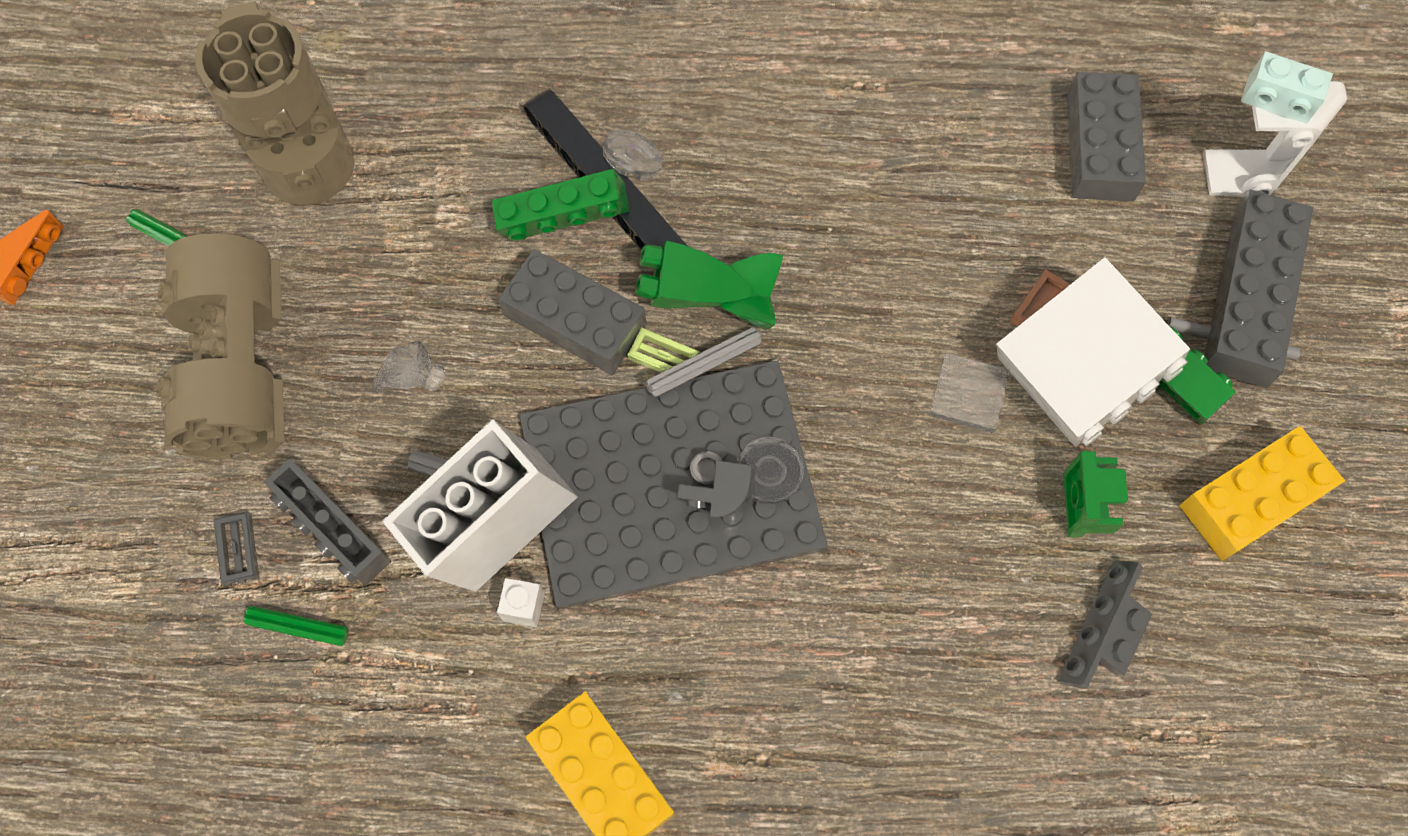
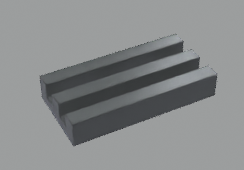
[213,511,260,587]

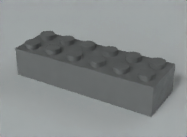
[1205,189,1313,388]

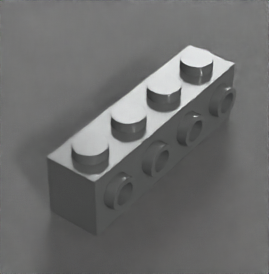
[264,458,391,586]

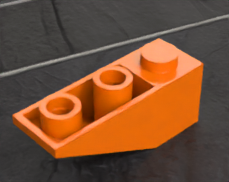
[0,210,64,306]

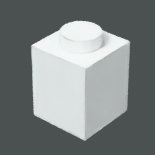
[497,578,545,627]

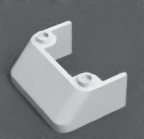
[1203,81,1347,196]

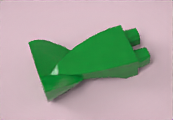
[635,241,783,330]

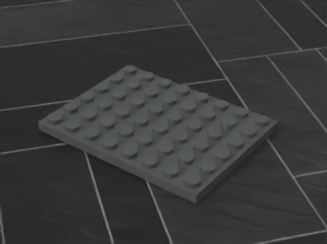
[520,360,828,610]

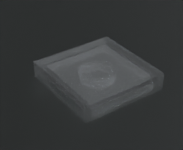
[929,353,1010,433]

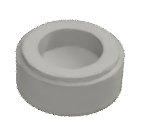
[690,451,723,487]

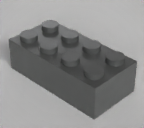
[1067,72,1146,202]
[498,249,647,376]

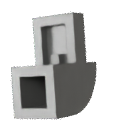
[677,461,757,517]

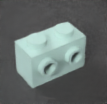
[1241,51,1333,124]

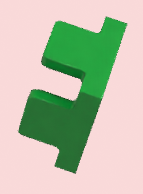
[1063,451,1128,538]

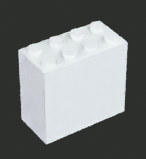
[996,257,1190,448]
[382,419,578,592]

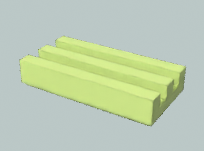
[628,328,701,373]

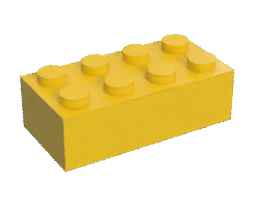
[1179,426,1345,561]
[525,691,675,836]

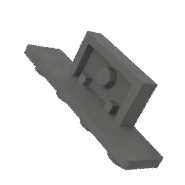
[1058,561,1152,689]

